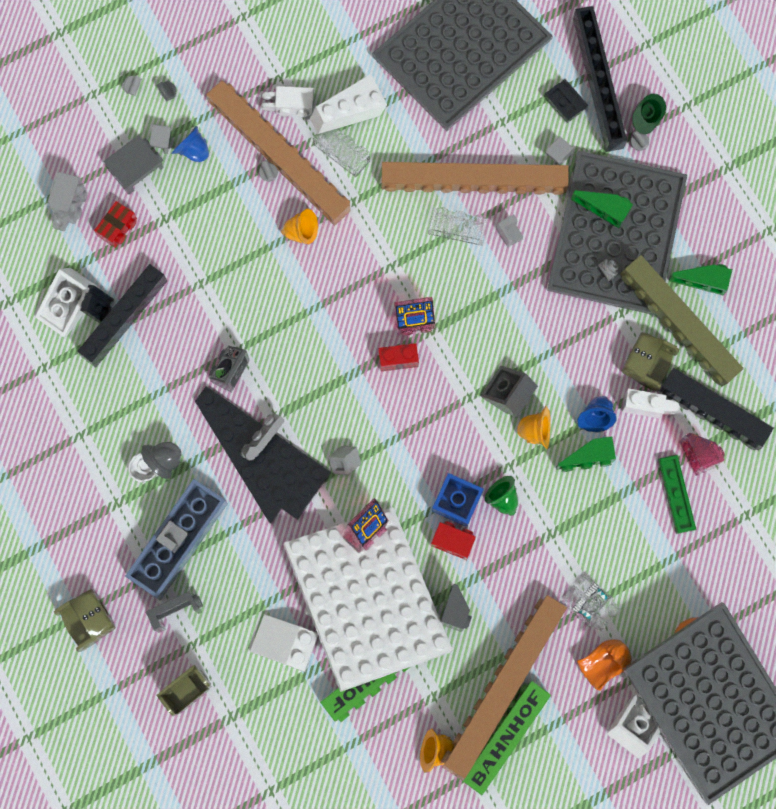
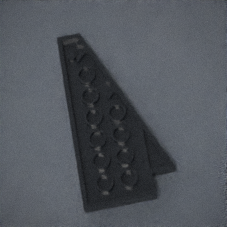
[195,386,331,524]

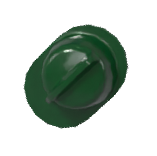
[632,93,666,135]

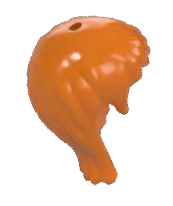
[577,639,632,691]

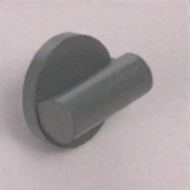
[157,81,177,102]

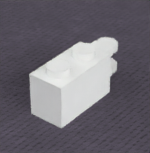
[261,86,314,118]
[622,389,680,419]

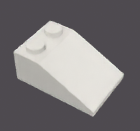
[35,268,100,337]
[250,614,319,672]
[607,691,661,759]

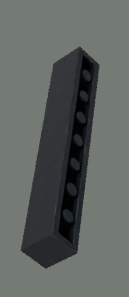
[573,6,627,152]

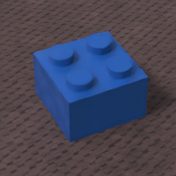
[432,473,484,527]

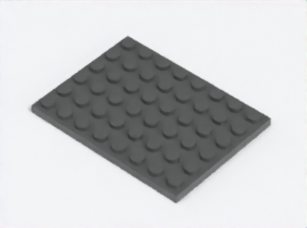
[372,0,553,131]
[547,151,688,316]
[623,602,776,805]

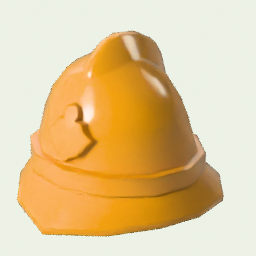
[281,209,318,245]
[517,406,551,449]
[420,728,455,773]

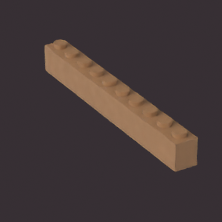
[206,80,350,226]
[382,162,568,195]
[442,595,567,781]

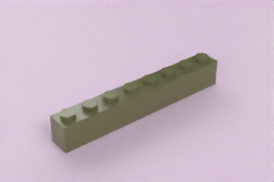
[620,255,744,387]

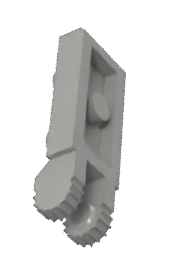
[241,413,285,461]

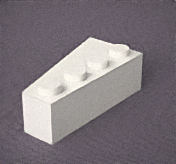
[310,74,387,134]

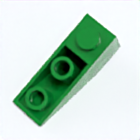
[556,436,616,472]

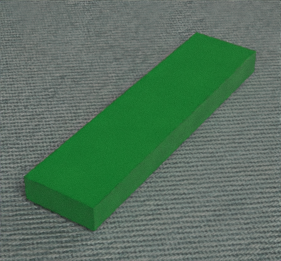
[658,455,697,534]

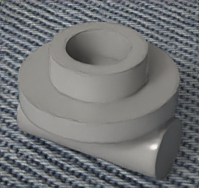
[123,76,142,96]
[631,131,649,151]
[259,160,278,182]
[598,259,618,281]

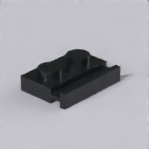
[544,79,588,123]
[80,285,114,323]

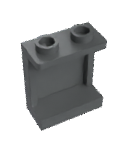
[103,135,164,195]
[146,591,203,633]

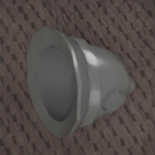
[141,442,182,479]

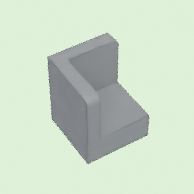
[150,124,171,154]
[545,136,574,165]
[497,214,523,247]
[329,446,361,475]
[156,520,188,553]

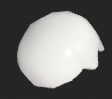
[128,453,157,482]

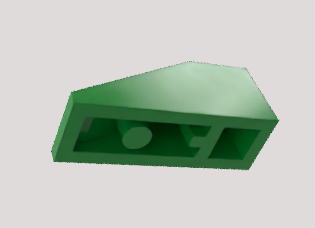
[571,190,633,228]
[669,264,733,296]

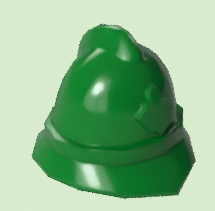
[484,476,518,516]

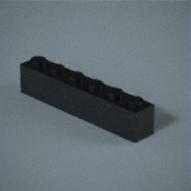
[77,264,167,368]
[659,368,774,451]

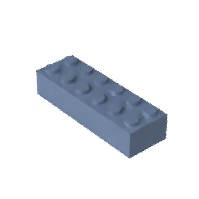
[125,479,228,601]

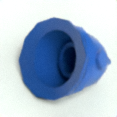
[171,126,209,162]
[577,396,617,432]

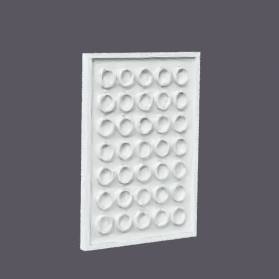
[284,507,453,692]

